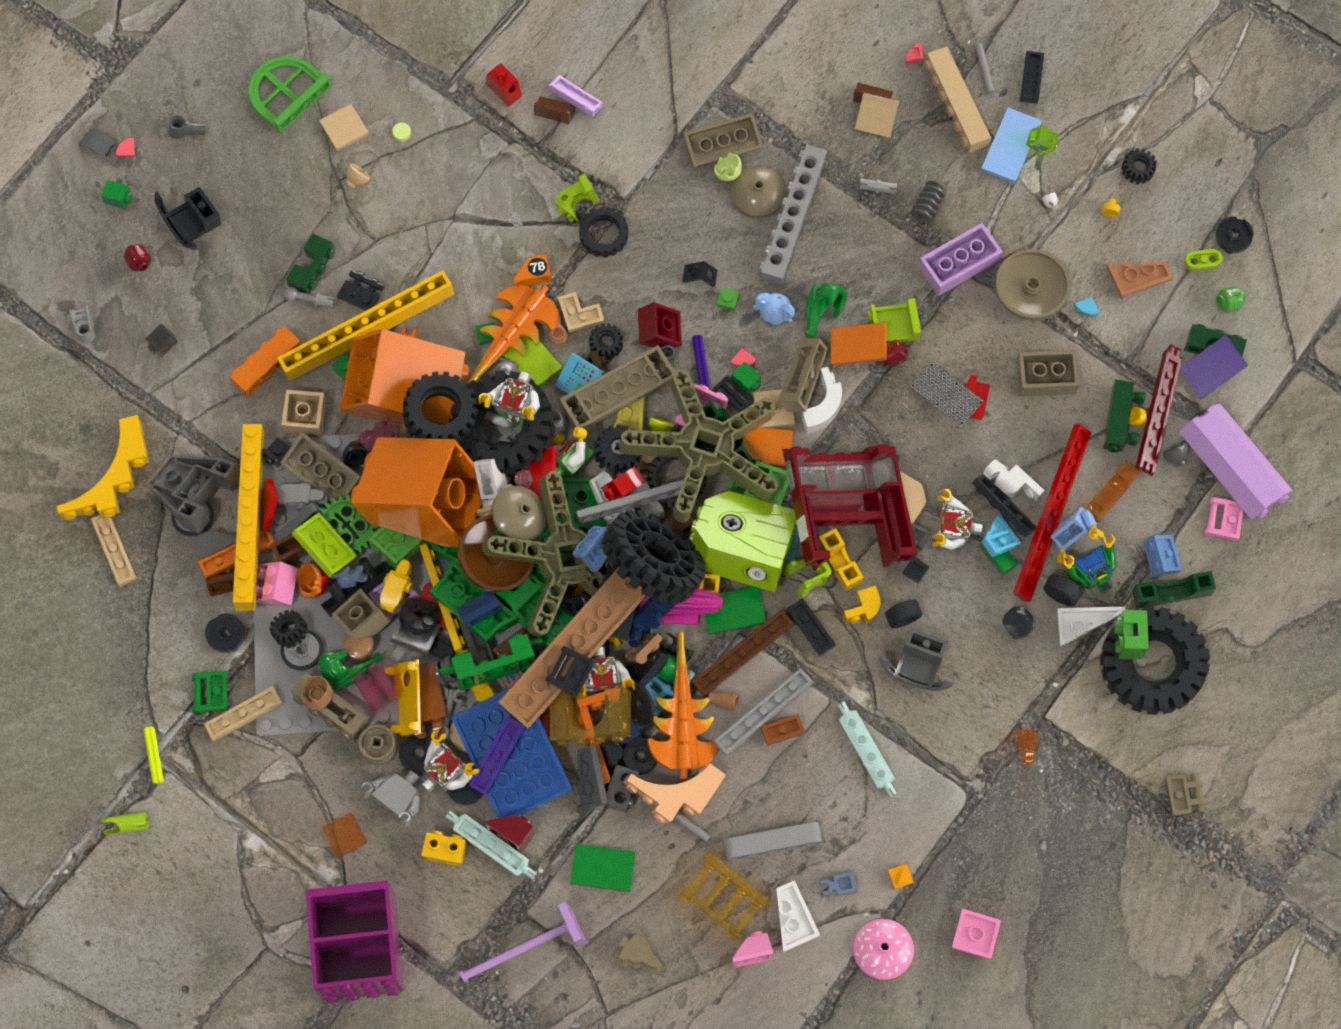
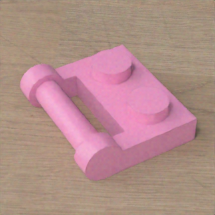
[1204,497,1244,541]

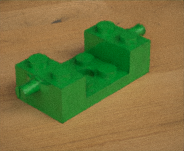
[439,634,543,691]

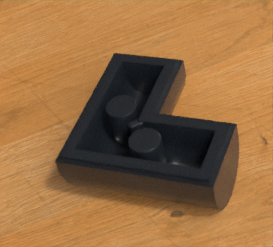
[596,728,623,772]

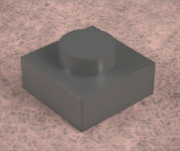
[912,523,931,550]

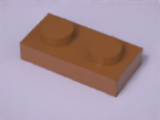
[761,714,805,746]

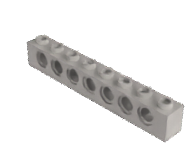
[759,144,828,286]

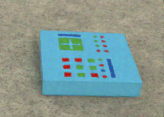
[555,353,605,394]

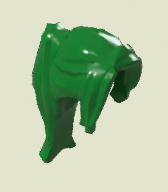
[805,282,847,338]
[318,650,383,691]

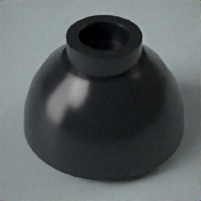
[342,441,369,467]

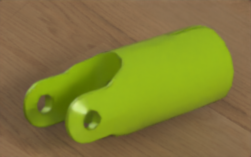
[101,812,149,835]

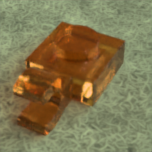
[1017,730,1038,765]

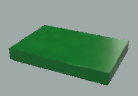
[705,587,766,635]
[570,844,635,892]

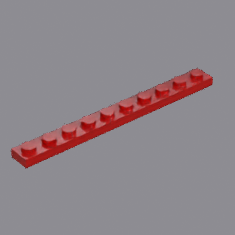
[1013,424,1091,602]

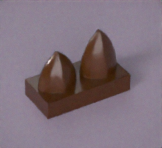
[206,566,235,596]

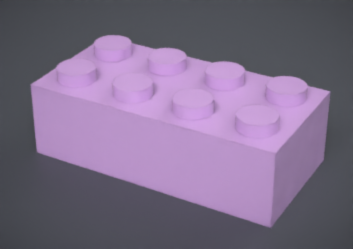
[918,223,1003,296]

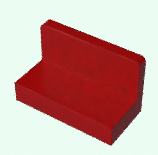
[967,374,990,420]

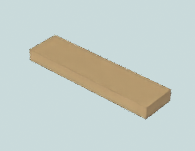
[91,515,137,587]
[204,686,283,742]

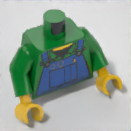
[1059,533,1116,594]

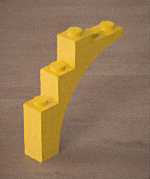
[57,415,149,520]

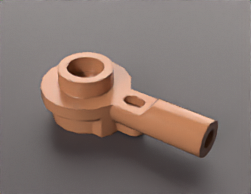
[549,309,568,345]

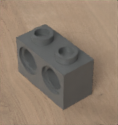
[604,765,639,813]

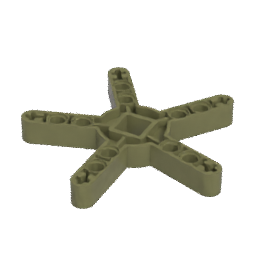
[619,369,778,522]
[482,471,612,637]

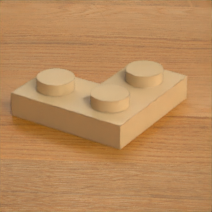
[558,292,605,333]

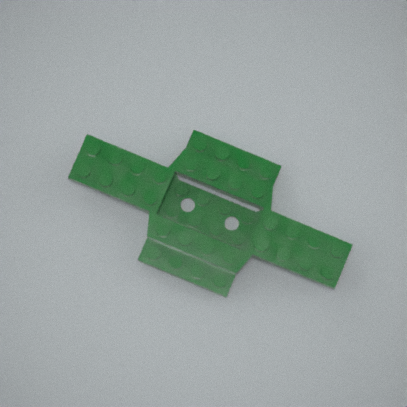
[424,539,573,647]

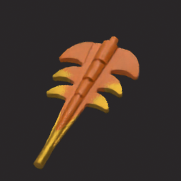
[467,285,558,384]
[647,632,718,780]

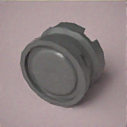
[434,655,457,686]

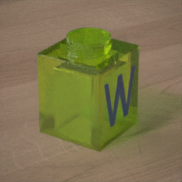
[1026,125,1059,155]

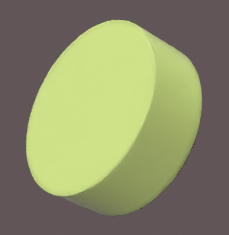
[392,123,411,142]

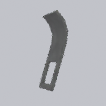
[79,129,127,168]

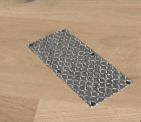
[910,362,984,426]

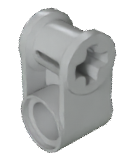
[69,305,95,344]

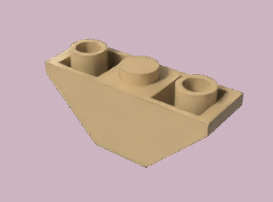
[891,471,927,526]

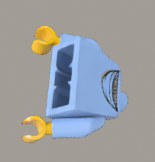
[1050,506,1104,563]

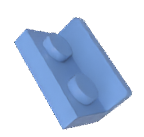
[572,526,609,572]
[1143,535,1183,578]

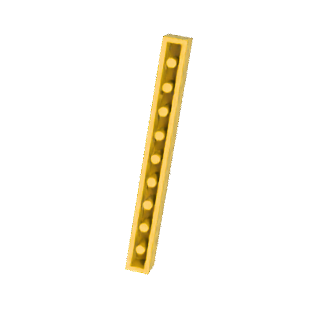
[277,270,454,382]
[233,424,265,611]

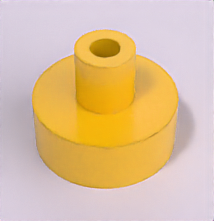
[1101,198,1121,218]
[1128,406,1147,427]

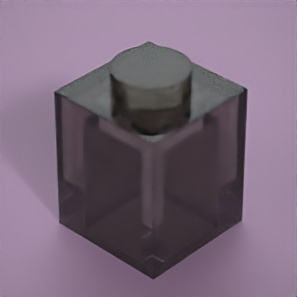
[145,324,177,357]

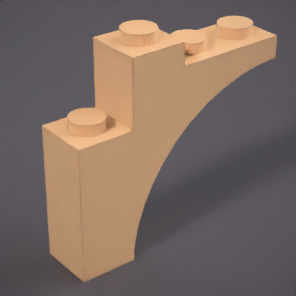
[623,764,726,824]

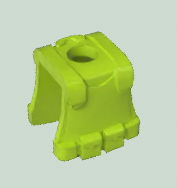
[783,559,832,599]

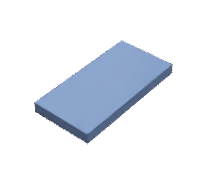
[981,108,1042,184]

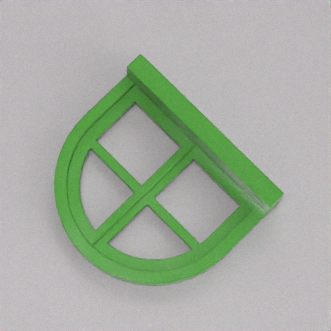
[249,56,332,134]

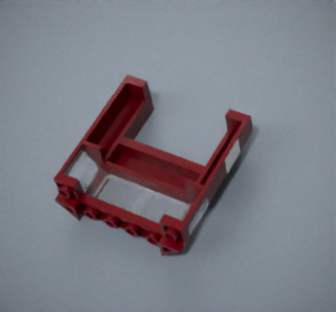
[782,444,917,571]

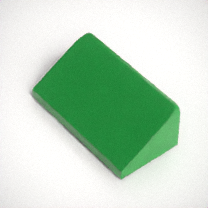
[979,542,1018,576]

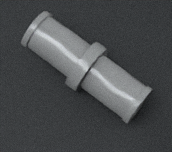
[859,178,898,195]

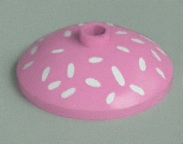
[853,919,914,980]

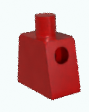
[486,63,522,107]

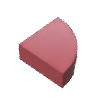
[906,43,924,64]
[116,138,135,157]
[730,348,757,367]

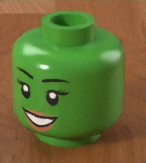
[1216,286,1245,312]

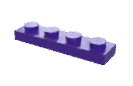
[469,716,525,795]

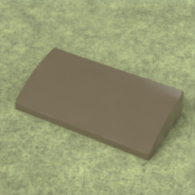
[682,113,764,168]
[280,432,362,502]

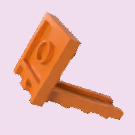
[577,686,625,786]

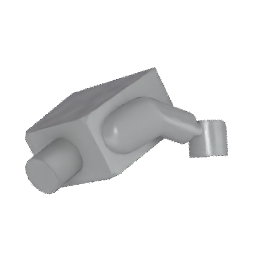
[359,771,420,827]

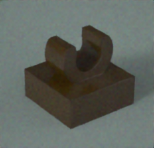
[585,351,609,369]

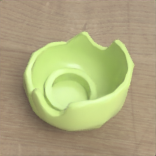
[714,153,742,181]

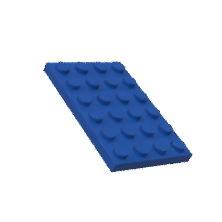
[451,687,573,819]

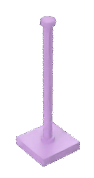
[460,902,587,983]

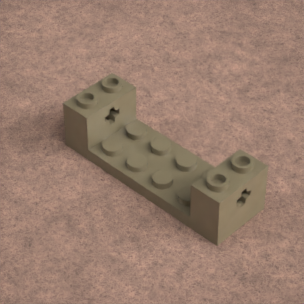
[559,345,675,439]

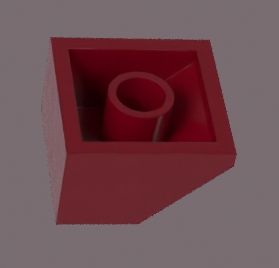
[638,302,682,348]
[486,815,535,853]

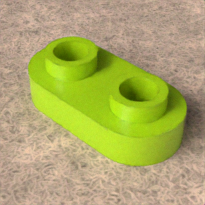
[1185,249,1223,271]

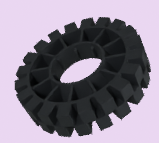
[602,510,706,604]

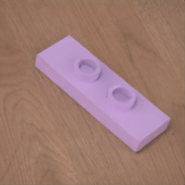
[548,75,604,117]

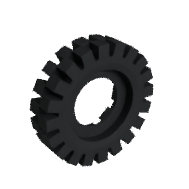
[449,370,556,476]
[1100,606,1210,715]

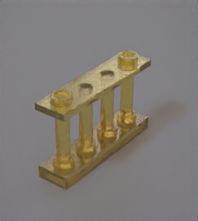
[678,851,771,942]

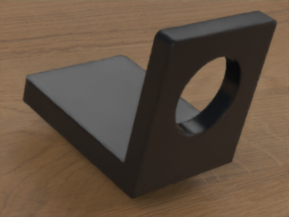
[682,261,718,287]

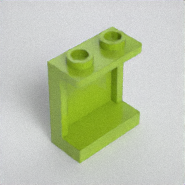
[867,298,921,343]

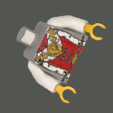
[478,372,540,421]
[932,489,983,550]
[575,647,635,698]
[422,729,479,792]

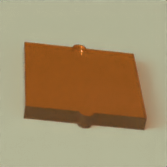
[322,812,367,858]

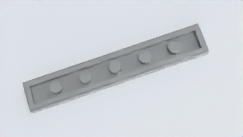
[576,479,684,524]
[713,668,813,757]

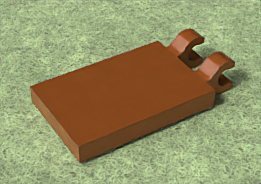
[404,661,448,739]

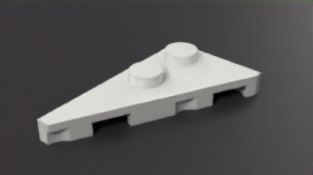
[1057,607,1126,646]

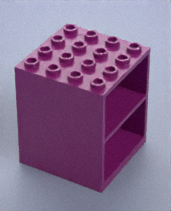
[306,880,404,1003]

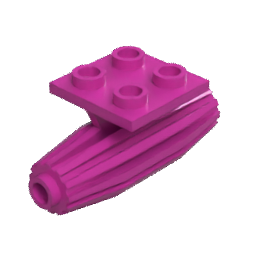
[640,586,723,625]

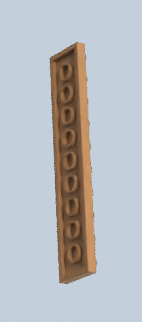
[498,568,645,729]

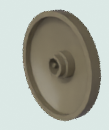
[995,249,1071,321]

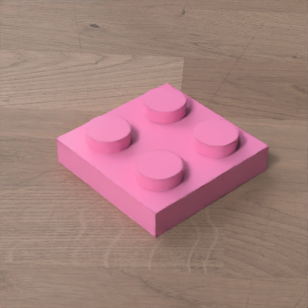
[951,909,1001,960]

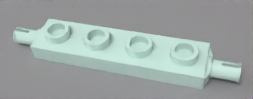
[838,702,897,797]
[445,811,537,879]

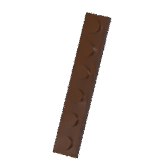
[692,610,794,697]

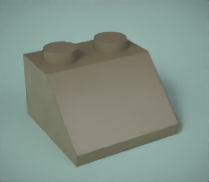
[331,588,391,639]

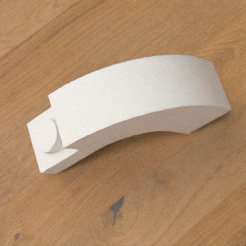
[801,367,842,434]

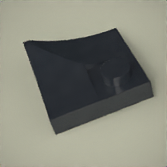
[625,650,668,687]

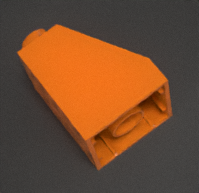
[339,329,469,424]
[351,437,483,547]

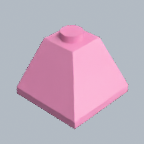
[732,931,773,969]

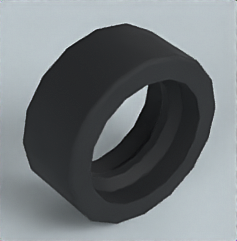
[1043,574,1082,607]

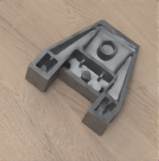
[146,455,240,534]

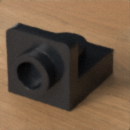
[261,437,291,467]

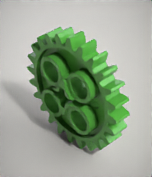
[320,494,378,554]

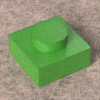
[716,287,740,311]

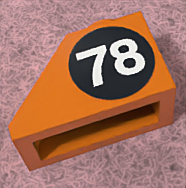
[514,254,552,287]

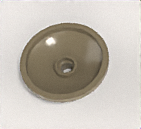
[731,166,786,218]
[491,486,547,541]

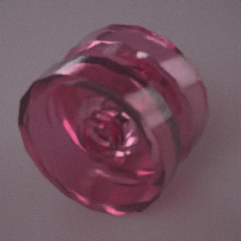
[352,662,399,713]

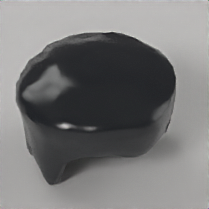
[1002,607,1035,640]

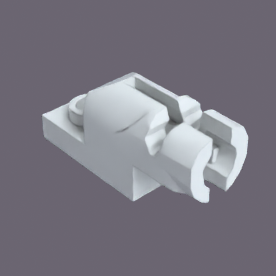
[983,459,1044,501]

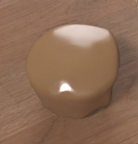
[343,634,374,662]
[301,676,333,710]

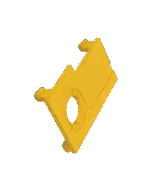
[385,660,421,736]

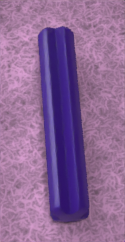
[692,335,709,387]

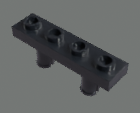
[321,557,392,618]

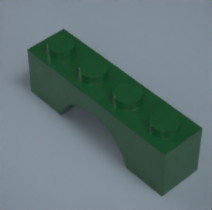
[702,400,762,469]
[1132,571,1216,609]

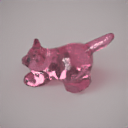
[358,417,396,453]

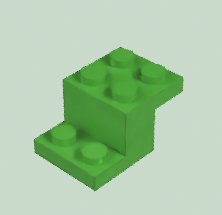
[727,461,792,506]

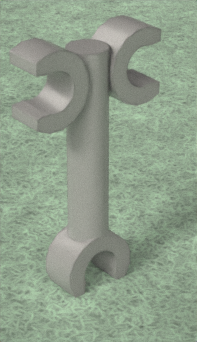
[438,686,467,739]

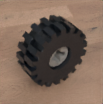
[594,424,642,476]

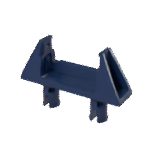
[628,593,676,647]

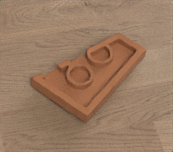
[1106,262,1173,299]

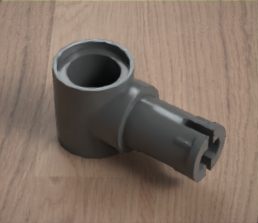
[169,115,205,139]

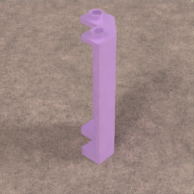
[1179,403,1293,520]

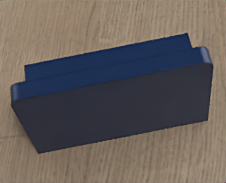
[457,591,503,629]

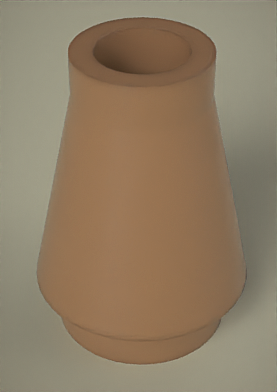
[709,691,739,711]

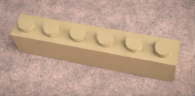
[924,47,991,153]

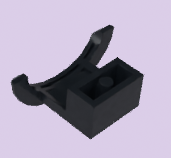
[154,187,221,250]

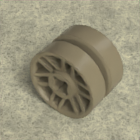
[359,725,397,766]

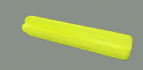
[143,726,164,784]

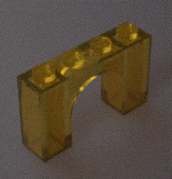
[550,688,631,746]

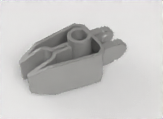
[276,483,329,511]

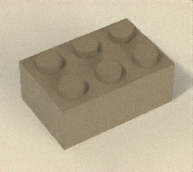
[1016,350,1079,396]

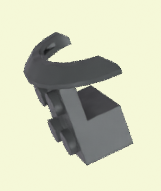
[879,628,954,691]

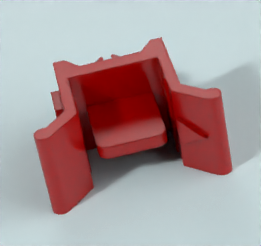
[601,466,645,501]

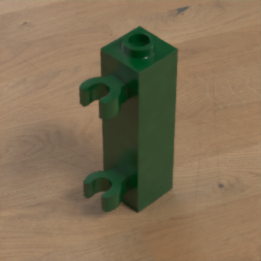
[1103,379,1146,453]

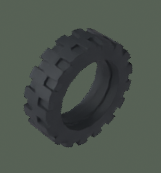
[579,207,628,258]

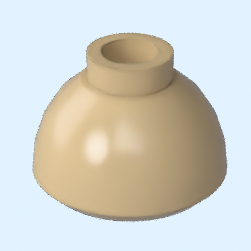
[346,163,370,188]

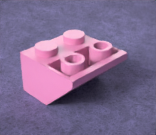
[256,562,298,607]

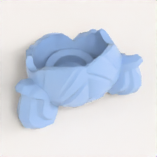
[753,292,795,325]

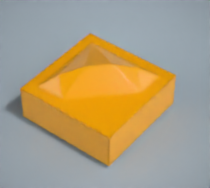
[888,863,914,890]

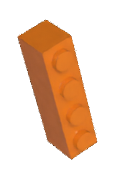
[230,326,302,398]

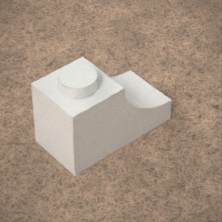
[474,459,507,499]

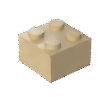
[281,390,327,436]

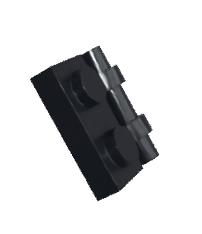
[337,270,385,311]

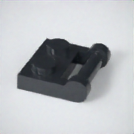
[545,645,595,697]

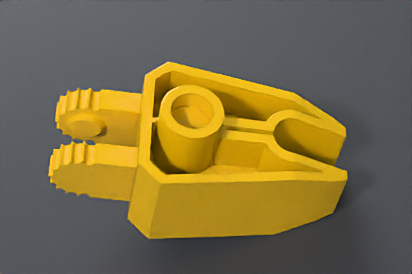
[380,559,413,614]

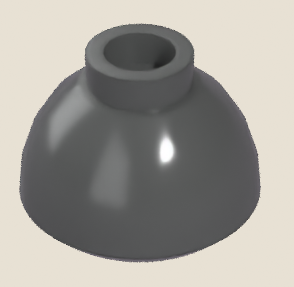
[1162,442,1188,467]

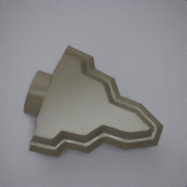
[615,930,663,974]

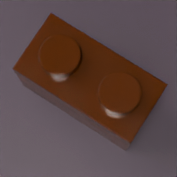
[270,534,308,564]

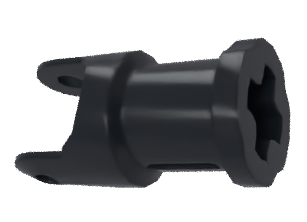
[562,592,588,615]
[659,632,694,663]

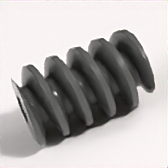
[910,180,945,222]

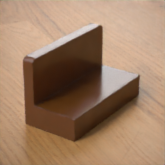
[853,83,893,103]
[534,96,575,124]

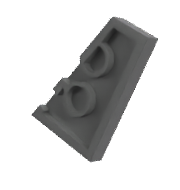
[576,745,608,813]

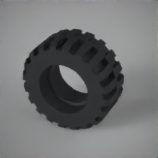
[403,371,477,444]

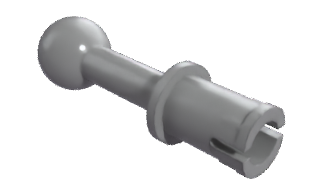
[284,287,337,309]

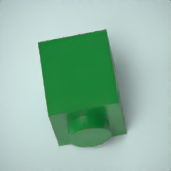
[101,180,132,209]
[731,361,761,395]

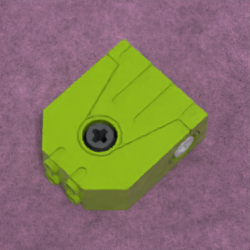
[689,491,797,592]

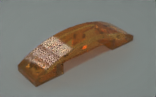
[1085,459,1142,523]

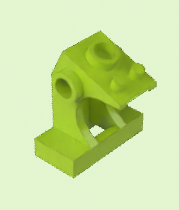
[554,173,600,223]

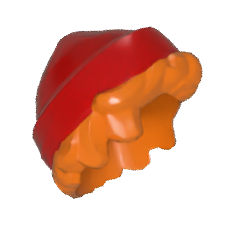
[295,562,329,598]

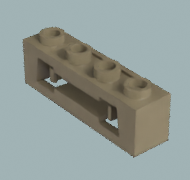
[778,338,828,412]
[291,673,369,741]

